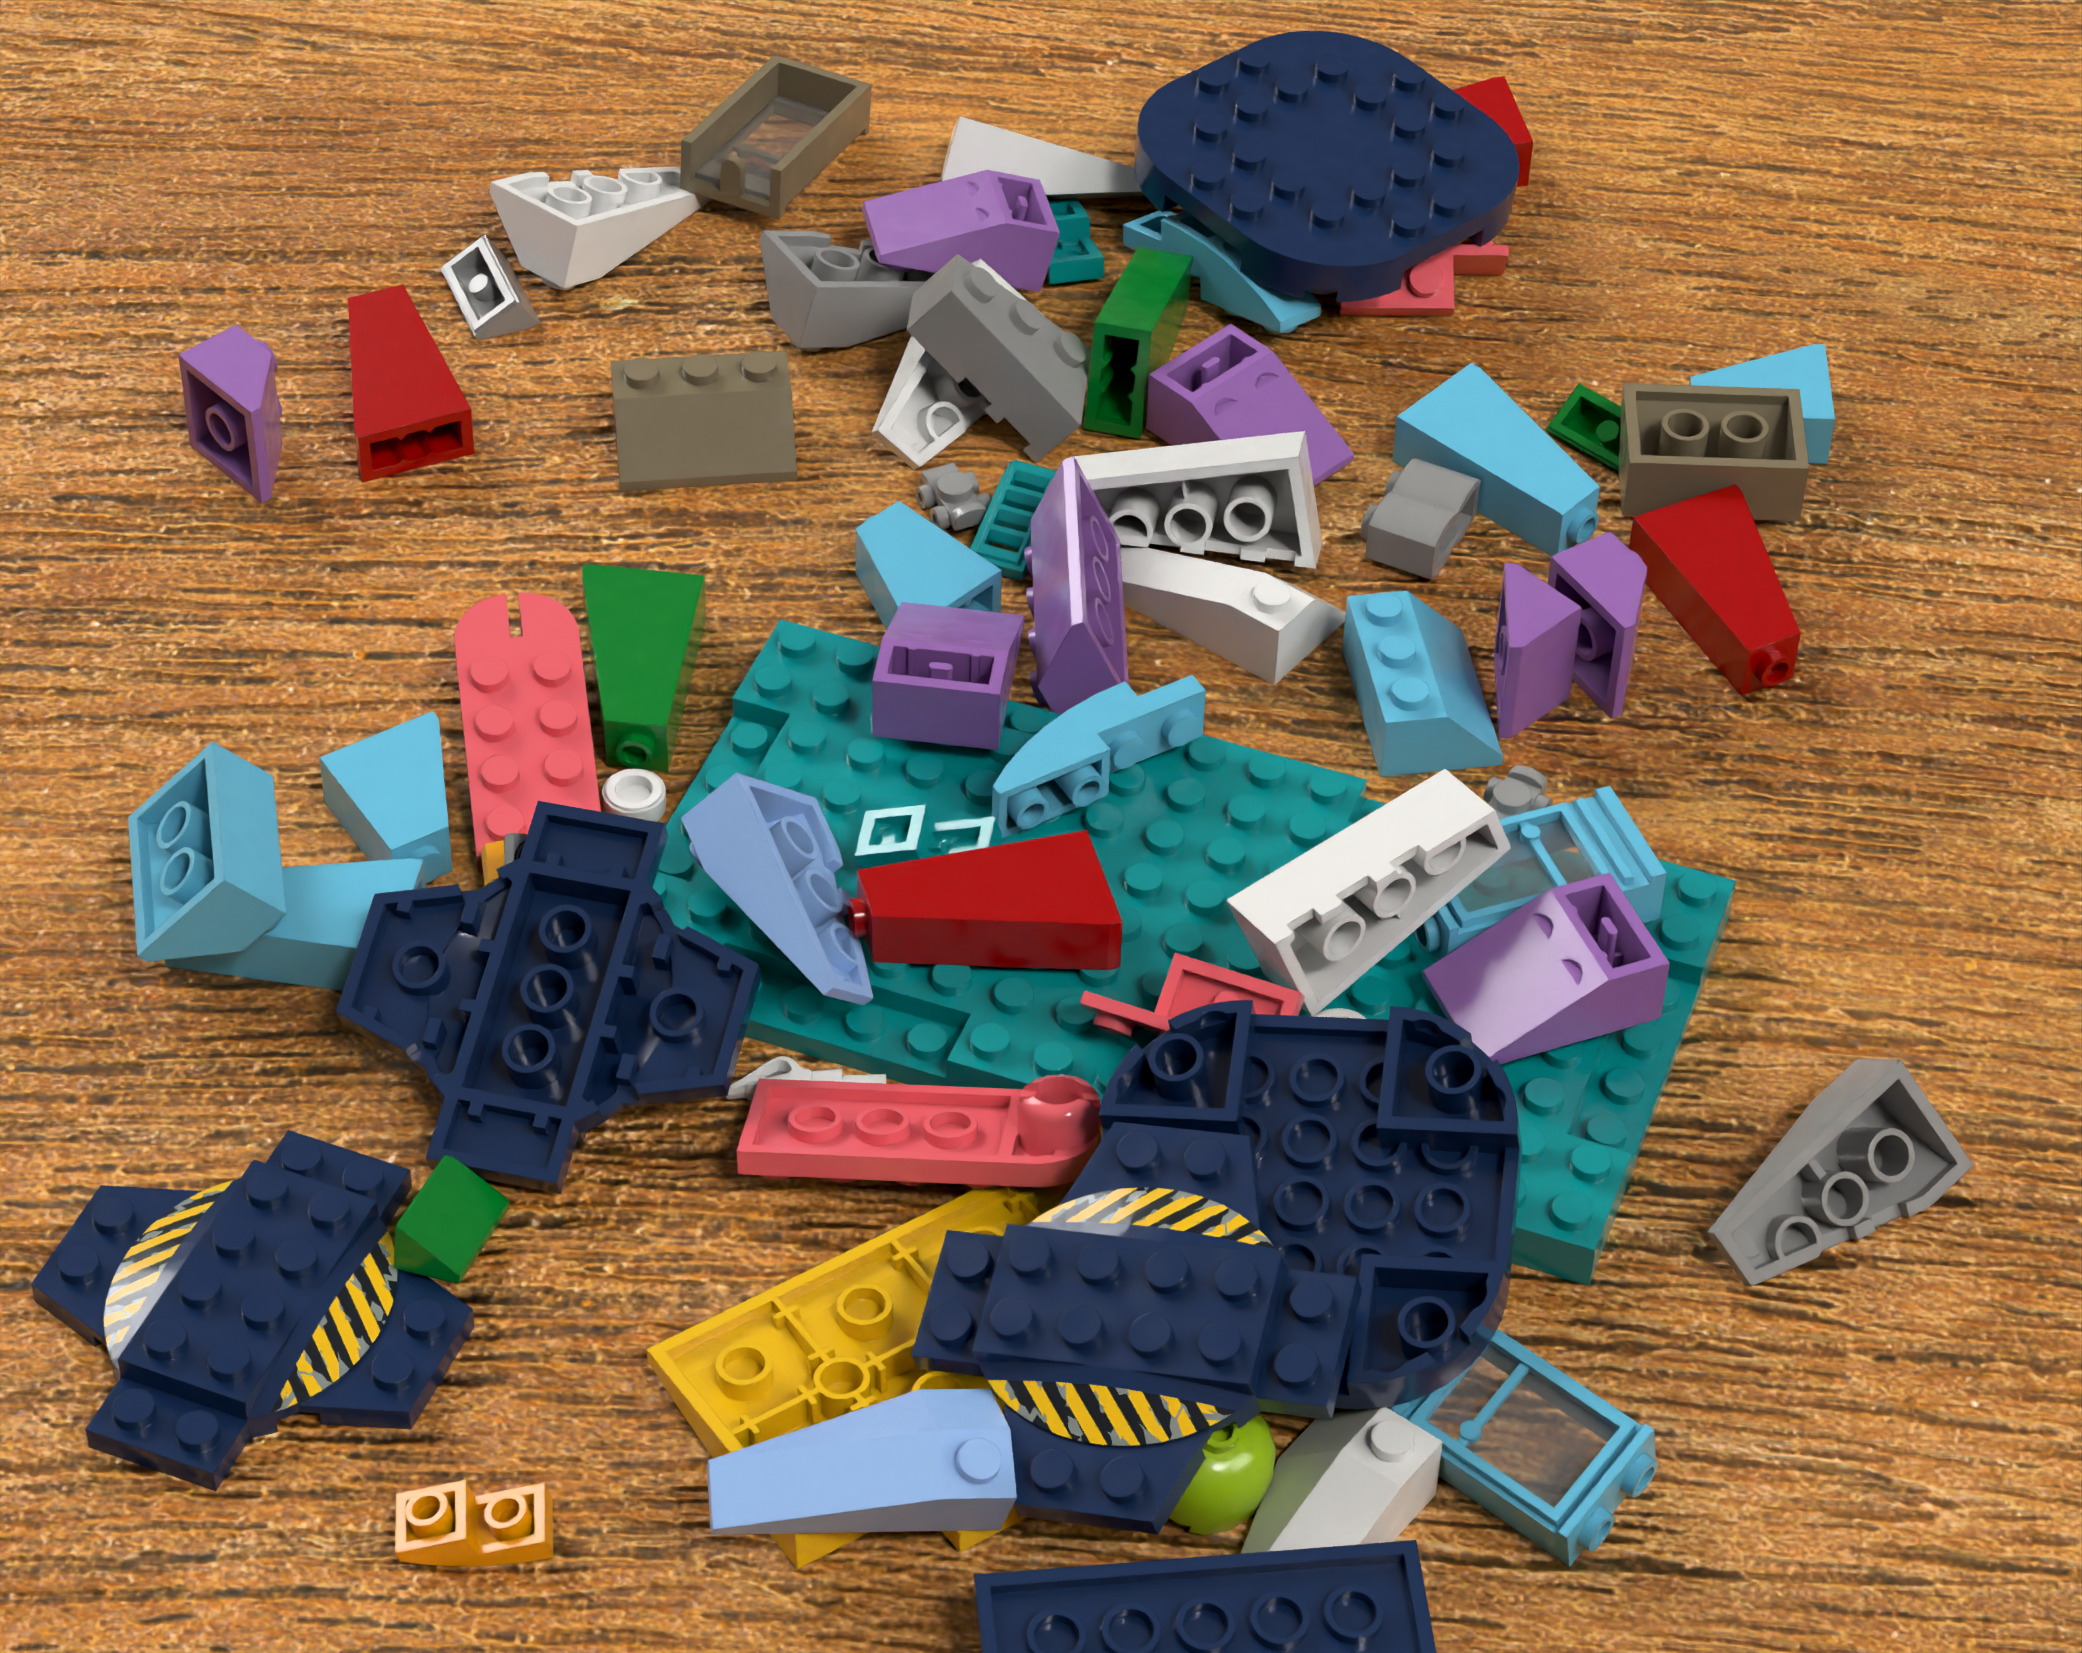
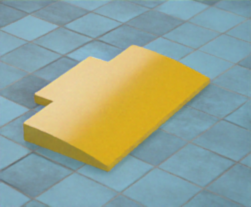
[646,1127,1103,1570]

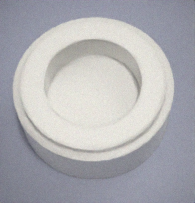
[602,769,666,822]

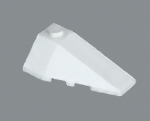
[940,116,1146,200]
[489,167,713,290]
[871,259,1048,470]
[1120,544,1346,685]
[1240,1407,1443,1554]

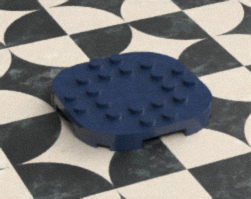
[1134,31,1520,302]
[1099,1000,1522,1409]

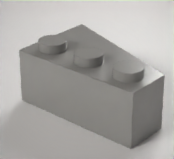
[907,254,1091,464]

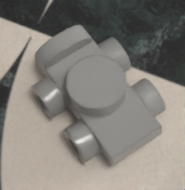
[915,462,991,531]
[1484,765,1553,819]

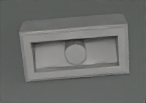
[440,235,540,340]

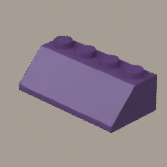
[1025,456,1129,714]

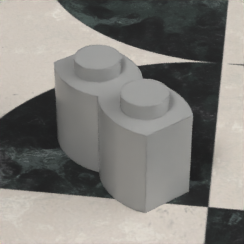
[1360,458,1481,579]

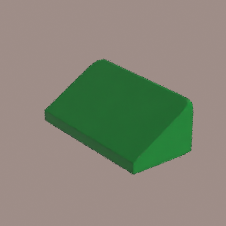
[1546,383,1621,473]
[394,1155,509,1284]

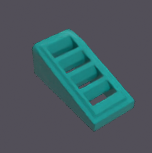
[970,460,1057,581]

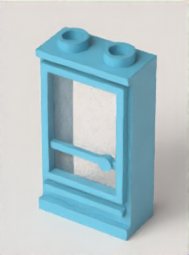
[1414,786,1667,962]
[1387,1329,1658,1567]

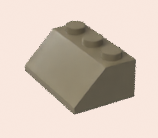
[611,351,797,491]
[1619,383,1809,521]

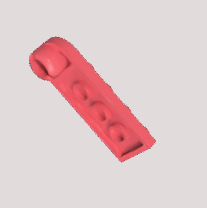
[454,593,601,872]
[736,1074,1101,1189]

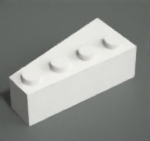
[1074,431,1322,569]
[1226,769,1511,1017]

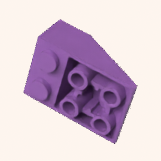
[862,170,1060,292]
[1146,324,1354,486]
[872,602,1025,750]
[1422,872,1670,1064]

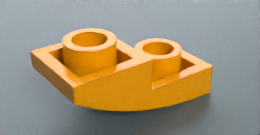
[395,1480,554,1567]

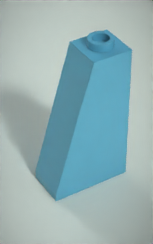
[1392,363,1600,556]
[165,858,426,991]

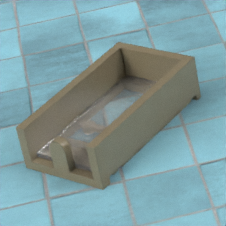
[680,55,872,220]

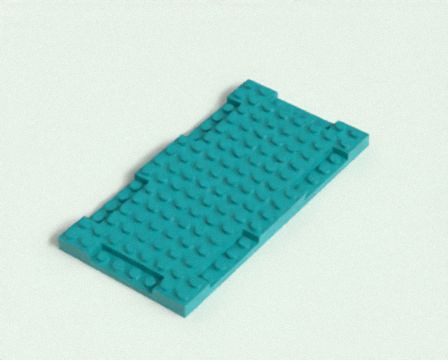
[653,619,1736,1286]

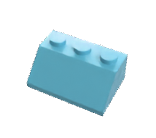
[1342,591,1503,777]
[128,741,286,962]

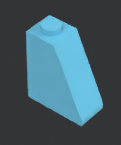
[1689,344,1835,464]
[856,501,1002,630]
[319,711,453,883]

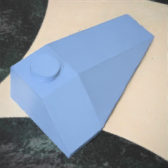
[681,772,873,1006]
[706,1389,1017,1535]

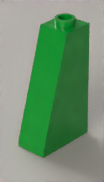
[1083,247,1193,439]
[582,563,706,772]

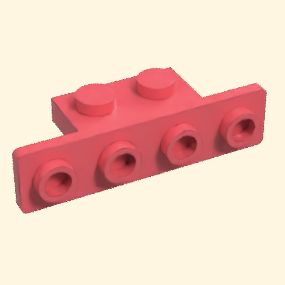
[1339,239,1509,316]
[1080,953,1305,1037]

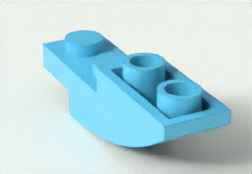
[1123,210,1321,333]
[992,675,1206,838]

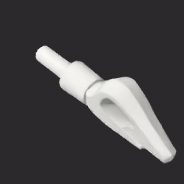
[726,1056,886,1101]

